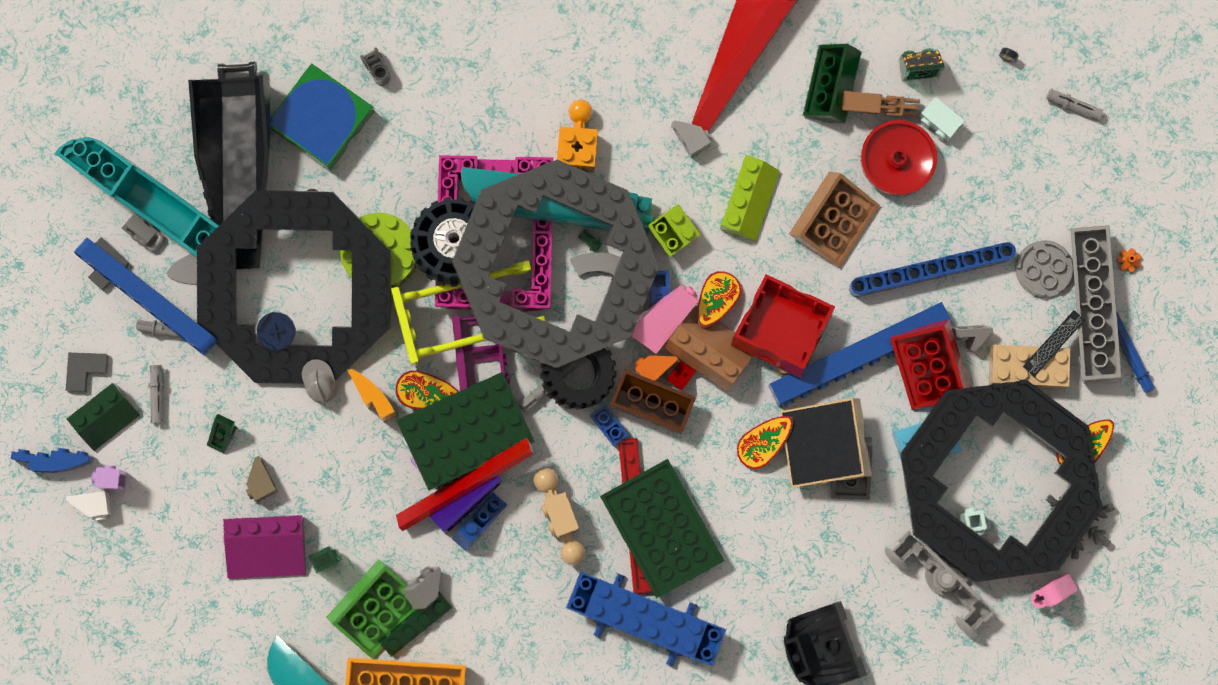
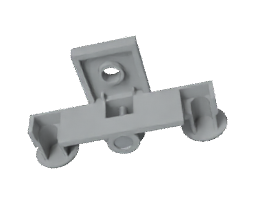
[885,531,994,638]

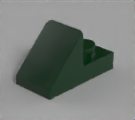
[207,414,237,453]

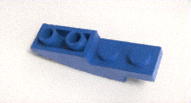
[10,448,94,473]

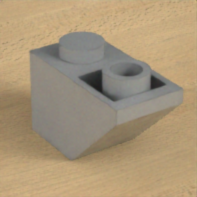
[402,566,441,609]

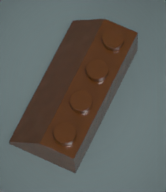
[610,369,696,435]

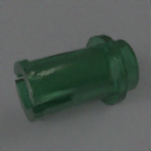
[578,229,602,252]

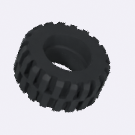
[540,348,617,410]

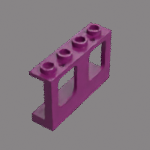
[452,316,510,391]

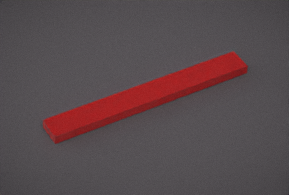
[396,438,534,532]
[618,438,652,594]

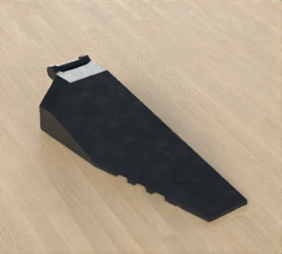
[188,61,270,269]

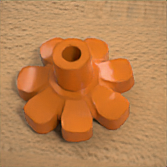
[1117,248,1141,273]

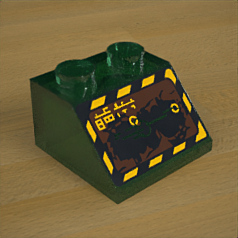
[899,49,945,81]

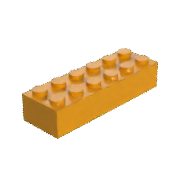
[345,658,467,685]

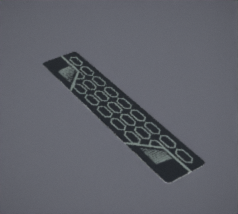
[1023,310,1085,376]

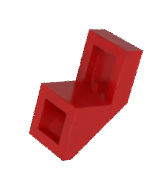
[667,360,696,390]

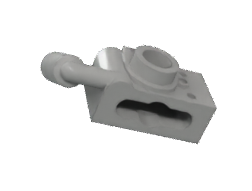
[122,214,165,252]

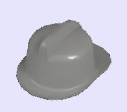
[302,359,337,403]

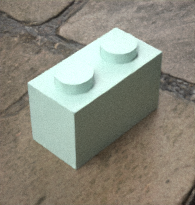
[919,97,964,142]

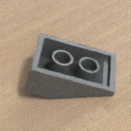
[831,437,873,500]

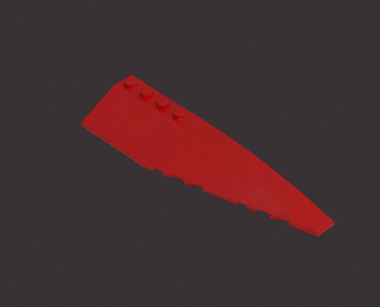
[691,0,798,132]

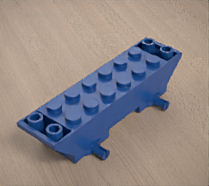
[566,572,727,667]

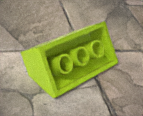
[720,155,780,242]

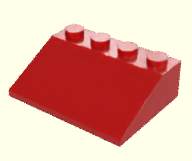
[890,319,970,410]

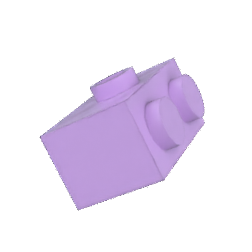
[92,465,127,492]

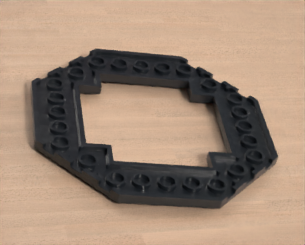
[197,190,391,384]
[900,380,1103,582]

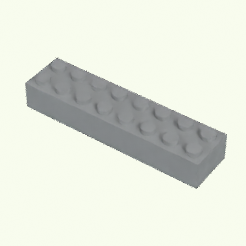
[1070,225,1122,383]

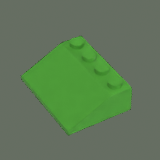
[326,559,417,659]

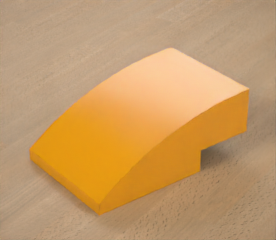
[348,369,397,422]

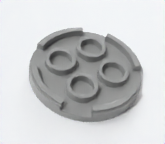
[1016,240,1074,298]

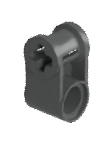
[360,47,390,85]

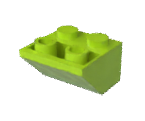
[647,204,700,257]

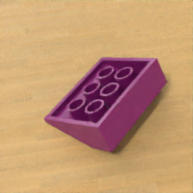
[223,515,306,579]

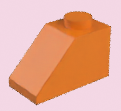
[634,355,678,381]

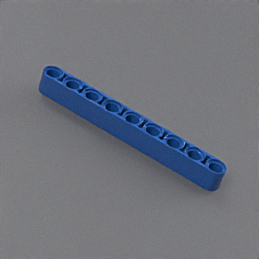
[74,237,218,356]
[849,242,1016,297]

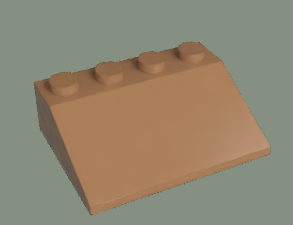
[789,171,880,268]
[664,305,753,392]

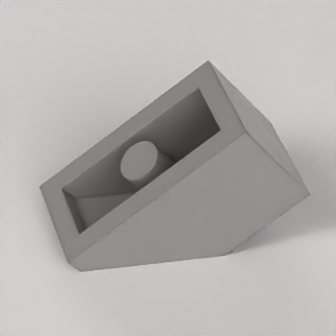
[671,120,712,158]

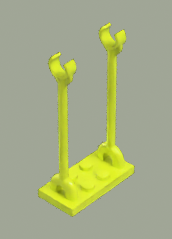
[391,260,545,367]

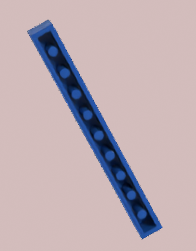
[768,302,952,407]

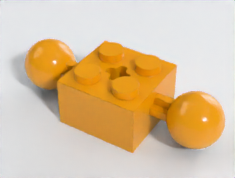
[557,100,598,172]

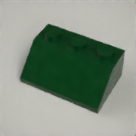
[66,383,140,451]

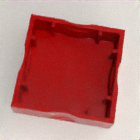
[731,274,835,378]

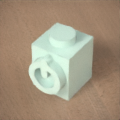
[960,507,987,535]

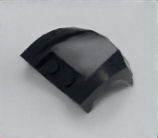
[784,601,867,685]

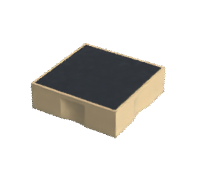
[780,398,872,488]

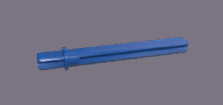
[1116,310,1155,393]

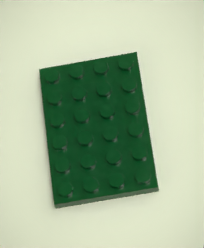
[396,372,535,491]
[600,459,724,599]

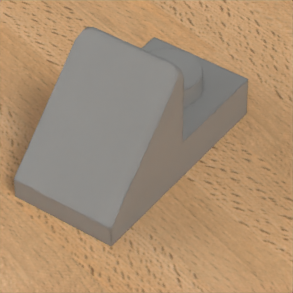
[952,325,993,351]

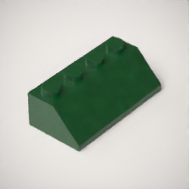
[803,44,862,123]

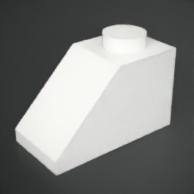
[66,491,111,521]

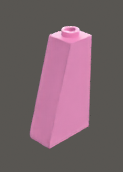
[632,284,699,354]

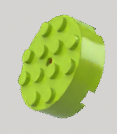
[340,213,417,288]

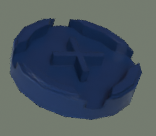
[257,312,296,350]

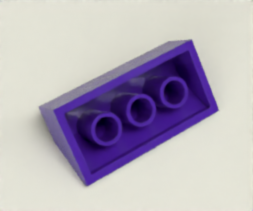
[429,476,503,534]

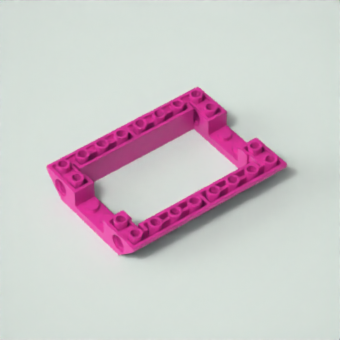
[435,155,554,311]

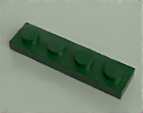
[379,592,452,657]

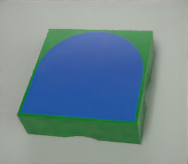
[270,63,375,171]

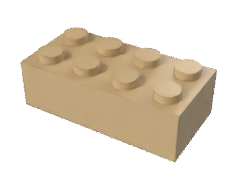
[988,345,1070,390]

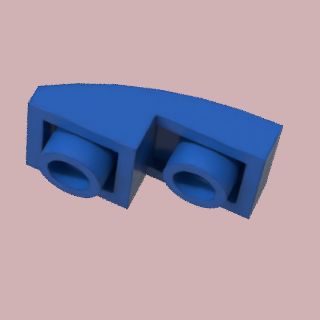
[590,405,629,446]

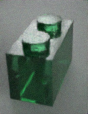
[308,546,343,576]

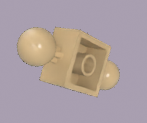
[533,468,585,565]

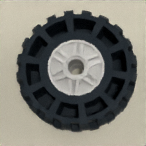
[410,197,475,287]

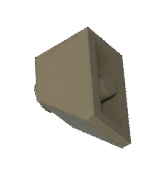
[246,456,278,502]

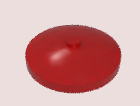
[860,120,937,196]

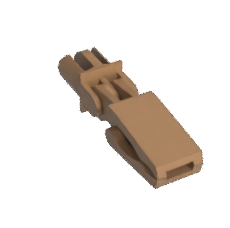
[842,91,920,118]

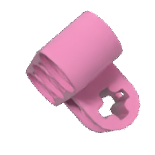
[1031,573,1078,608]

